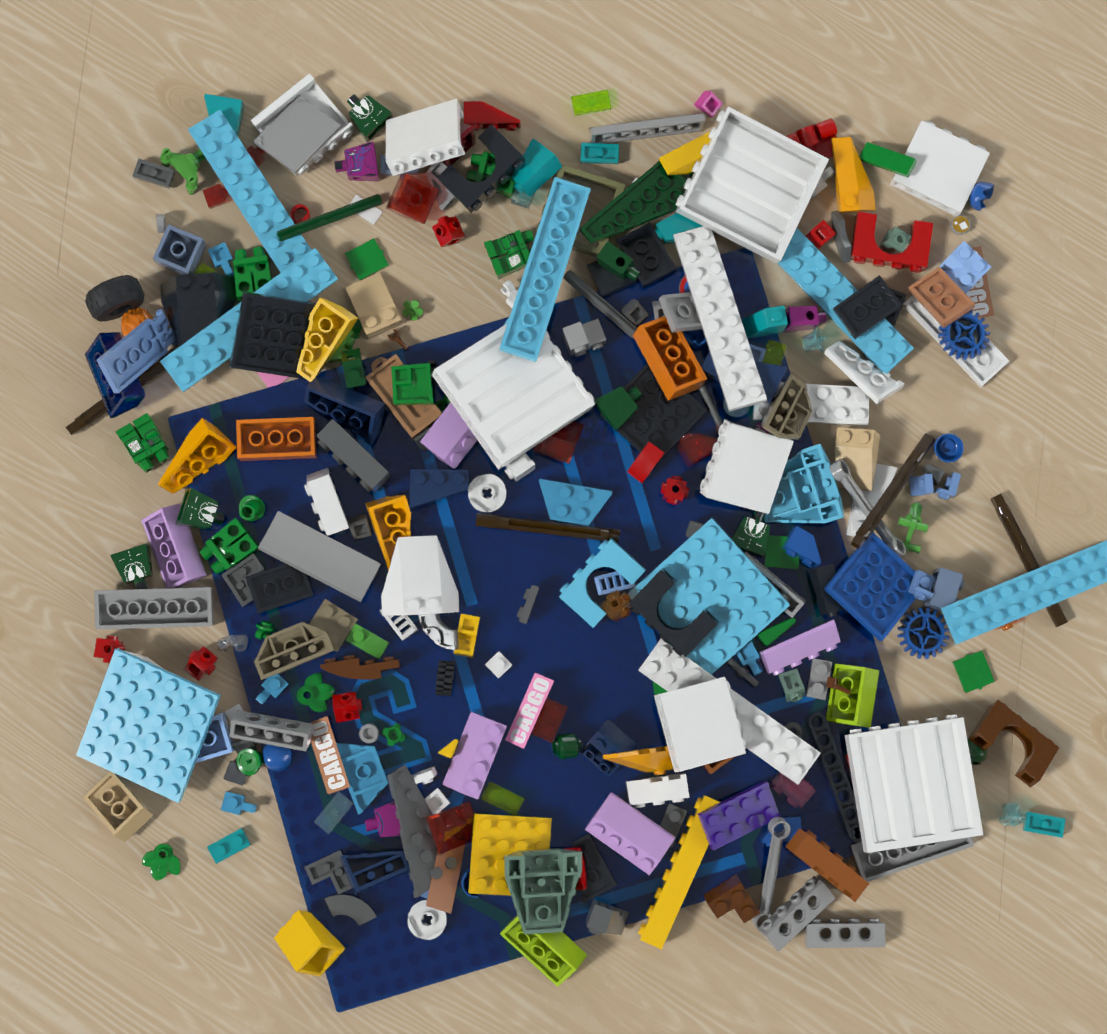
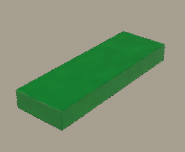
[859,142,917,178]

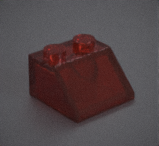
[386,173,439,224]
[533,421,584,464]
[677,433,718,467]
[531,698,568,743]
[426,801,474,854]

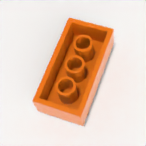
[633,316,707,401]
[236,417,317,461]

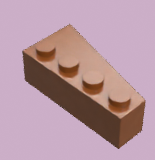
[785,828,870,902]

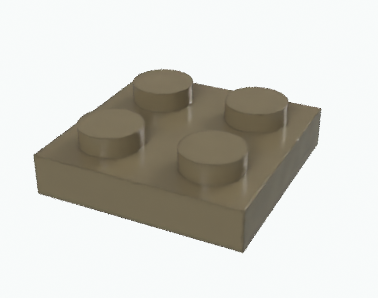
[309,599,358,652]

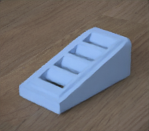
[594,571,636,596]

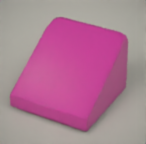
[694,91,723,118]

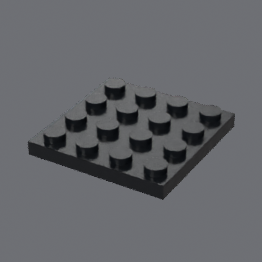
[229,291,316,379]
[599,363,707,466]

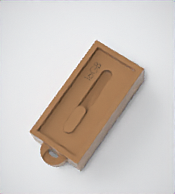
[365,354,442,441]

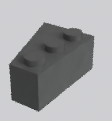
[585,899,630,935]

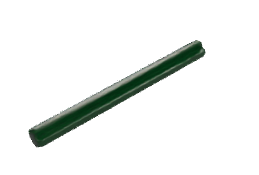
[276,194,382,242]

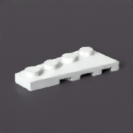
[824,341,905,404]
[846,464,898,537]

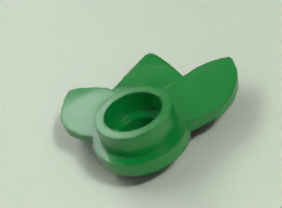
[297,673,335,712]
[142,843,181,881]

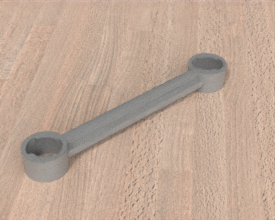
[829,459,906,557]
[752,817,790,929]

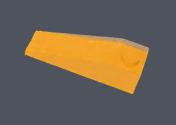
[831,137,876,214]
[158,418,236,494]
[365,495,411,571]
[603,746,674,775]

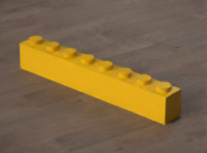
[638,795,720,950]

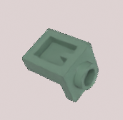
[880,227,911,252]
[779,669,805,702]

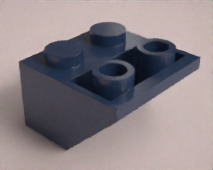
[579,719,637,777]

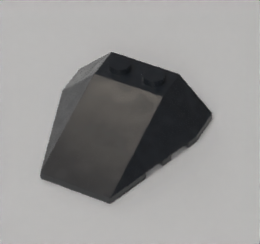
[160,272,237,347]

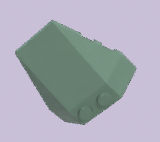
[504,849,582,934]

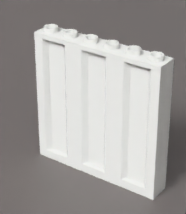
[675,107,829,263]
[432,324,595,470]
[845,714,983,853]

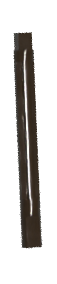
[65,344,179,435]
[851,433,936,549]
[990,494,1068,627]
[475,513,620,543]

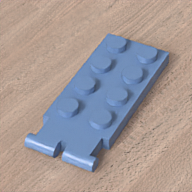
[97,309,178,393]

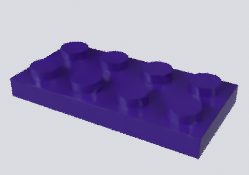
[698,781,780,850]

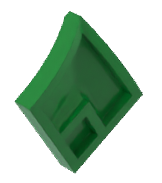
[391,363,434,406]

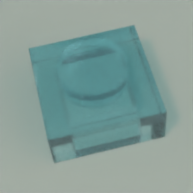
[511,189,536,209]

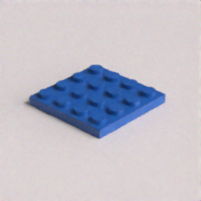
[824,532,916,641]

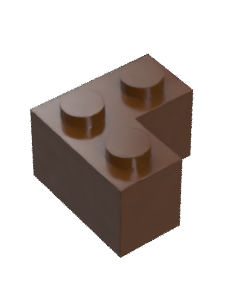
[703,874,760,923]

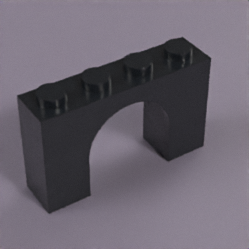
[437,124,525,213]
[809,564,849,618]
[629,568,719,657]

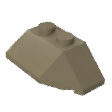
[761,374,813,440]
[254,622,334,680]

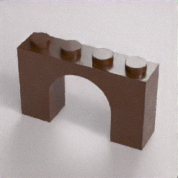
[969,700,1059,787]

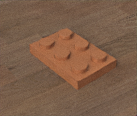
[908,267,975,328]

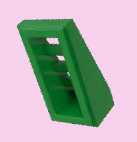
[756,618,796,646]

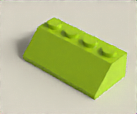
[500,915,587,987]

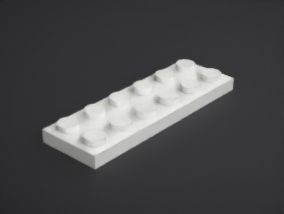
[903,295,1009,388]
[753,382,869,426]

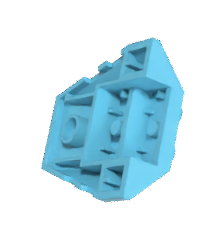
[764,444,844,523]

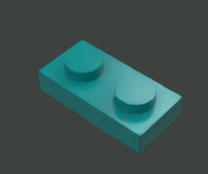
[580,143,619,165]
[1023,811,1066,838]
[207,828,251,864]

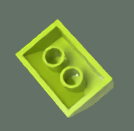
[826,663,879,728]

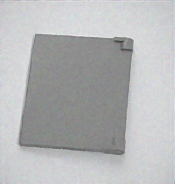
[253,95,341,174]

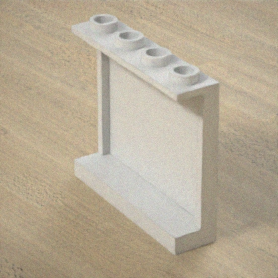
[251,73,354,176]
[386,99,465,176]
[890,120,990,216]
[700,419,794,514]
[654,677,746,772]

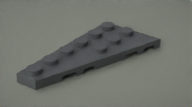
[387,765,462,898]

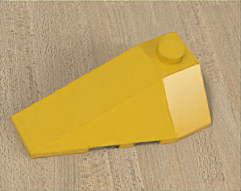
[659,131,710,175]
[296,298,358,382]

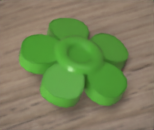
[402,300,424,321]

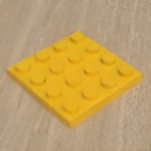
[468,813,552,896]

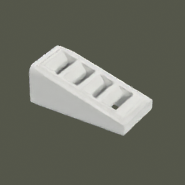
[379,609,418,641]

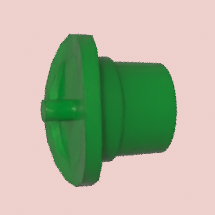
[239,495,266,521]
[236,748,264,776]

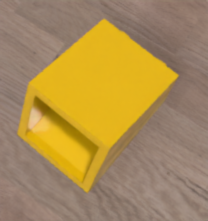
[274,910,345,977]

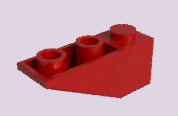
[464,101,521,131]

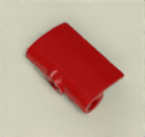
[786,118,837,158]

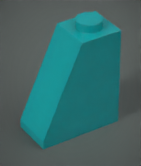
[204,94,245,137]
[512,138,562,197]
[655,213,715,244]
[742,306,788,338]

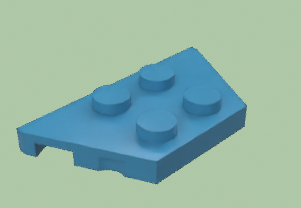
[539,479,612,526]
[336,743,389,814]

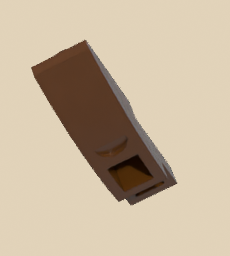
[320,655,401,680]

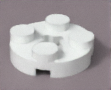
[468,474,506,513]
[408,900,447,940]

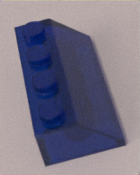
[85,332,145,418]

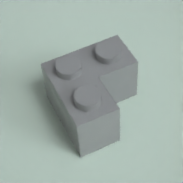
[562,319,606,357]

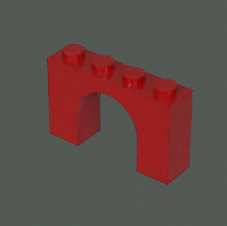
[851,211,933,273]

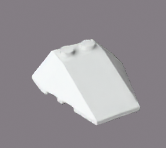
[381,536,459,616]

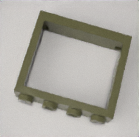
[535,164,626,258]

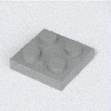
[659,292,702,332]

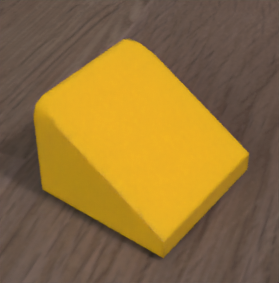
[438,739,459,758]

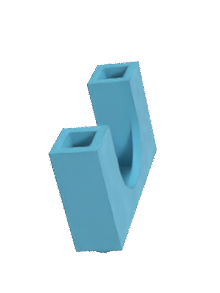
[559,539,646,628]

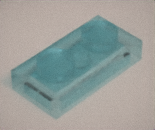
[314,791,354,834]

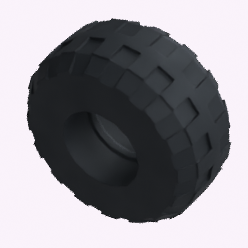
[85,275,145,322]

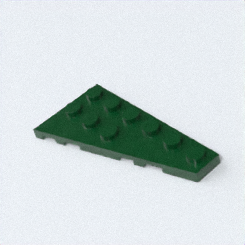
[579,160,686,244]

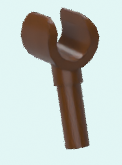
[388,329,409,351]
[826,677,851,695]

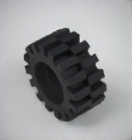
[435,660,455,697]

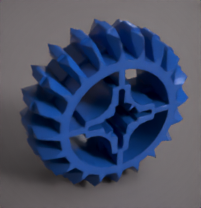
[938,310,990,360]
[897,607,950,659]

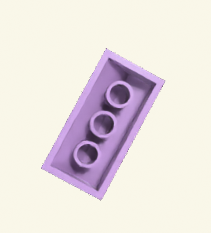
[420,403,477,469]
[141,504,206,588]
[759,620,841,676]
[442,712,507,799]
[585,792,675,875]

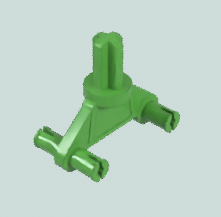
[160,148,206,195]
[898,502,929,554]

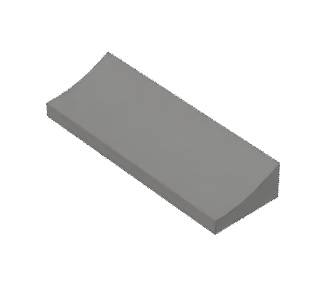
[589,113,705,144]
[258,511,381,602]
[94,587,215,629]
[850,837,974,882]

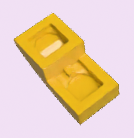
[454,614,480,658]

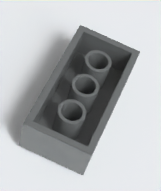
[316,419,391,493]

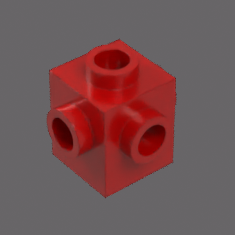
[432,216,466,247]
[660,476,689,505]
[94,635,125,663]
[184,646,218,681]
[332,692,363,723]

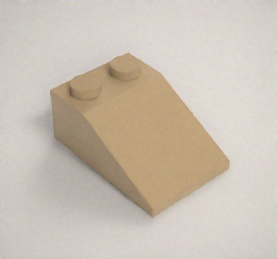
[345,272,403,339]
[835,427,880,491]
[83,771,153,842]

